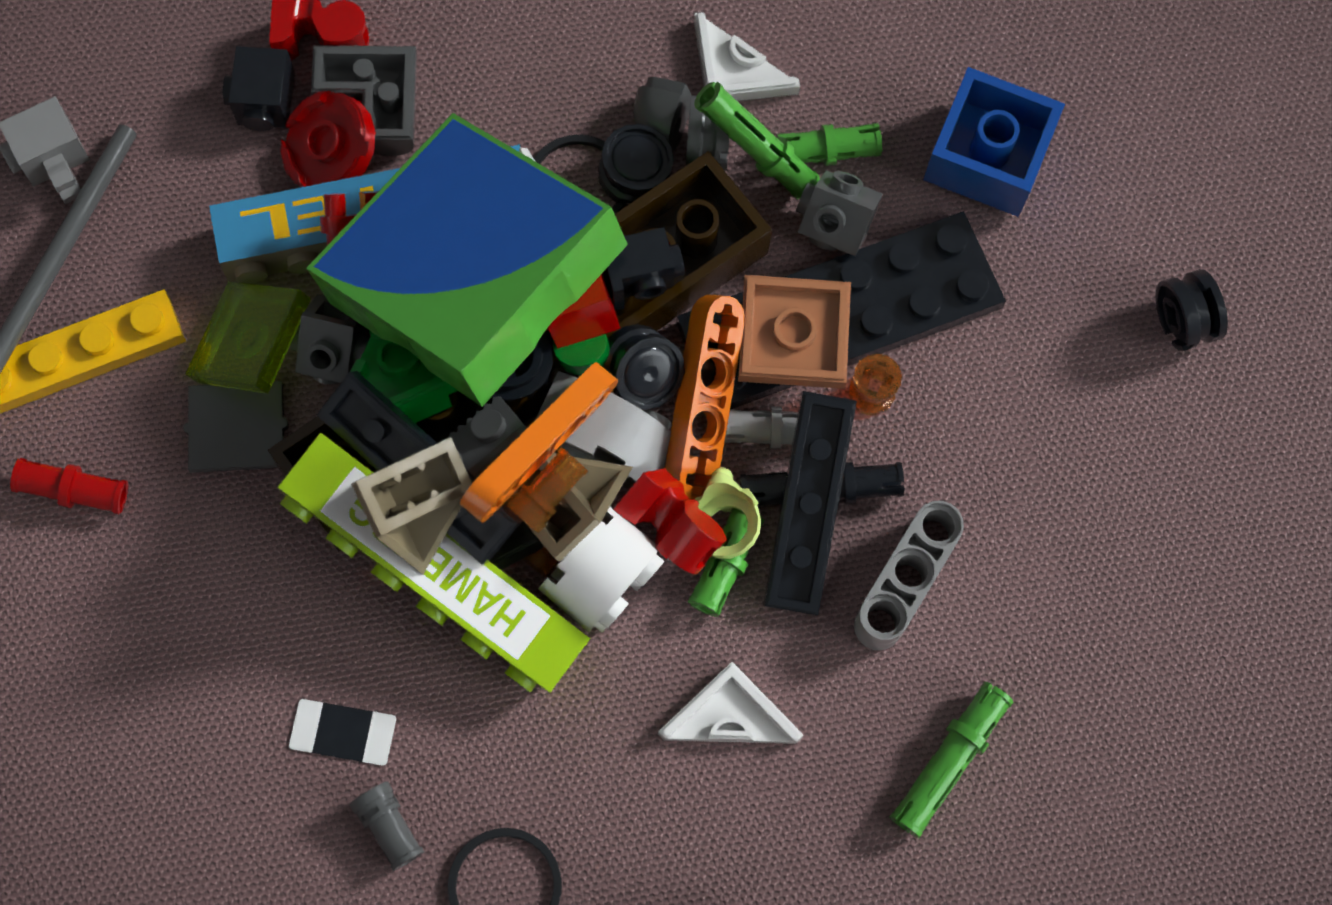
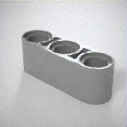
[854,501,964,650]

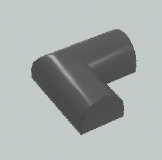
[311,46,417,156]

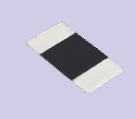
[289,699,396,766]

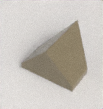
[351,438,472,575]
[507,453,633,562]

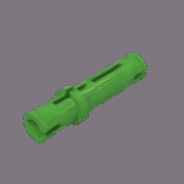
[694,82,820,200]
[889,681,1014,839]

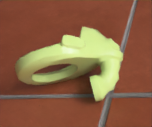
[695,467,761,559]

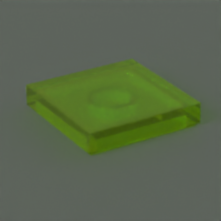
[185,282,311,394]

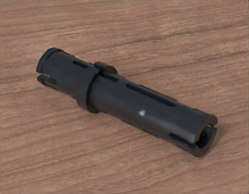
[740,462,905,506]

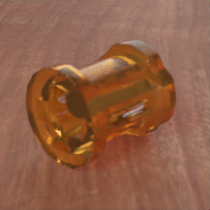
[848,354,902,416]

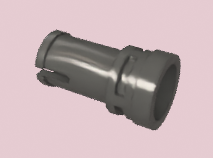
[349,781,424,871]

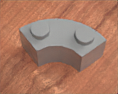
[535,371,671,492]

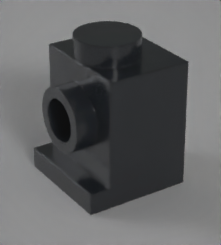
[604,227,685,311]

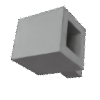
[0,96,90,204]

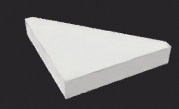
[694,12,800,101]
[658,662,803,744]

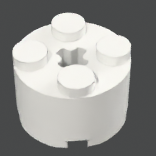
[538,506,664,633]

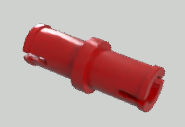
[10,458,129,515]

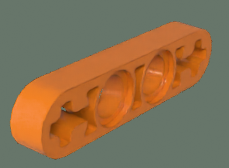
[665,295,745,499]
[459,362,619,523]

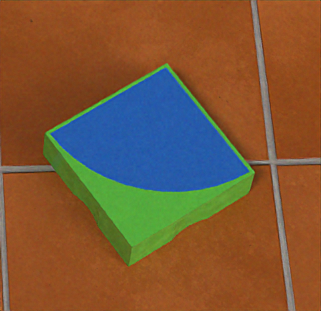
[306,113,628,407]

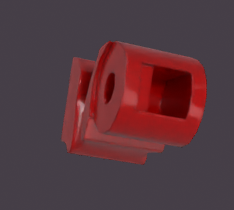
[269,0,370,61]
[613,468,727,574]

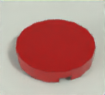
[280,91,376,187]

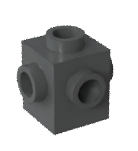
[796,170,883,256]
[290,294,371,384]

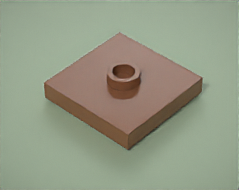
[738,275,851,389]

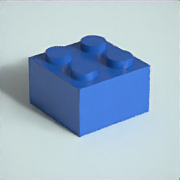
[923,67,1065,217]

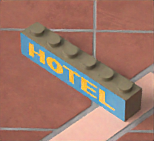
[209,145,520,284]

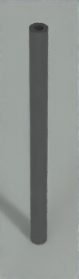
[0,125,137,373]

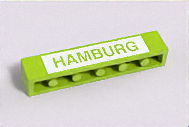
[277,433,591,693]

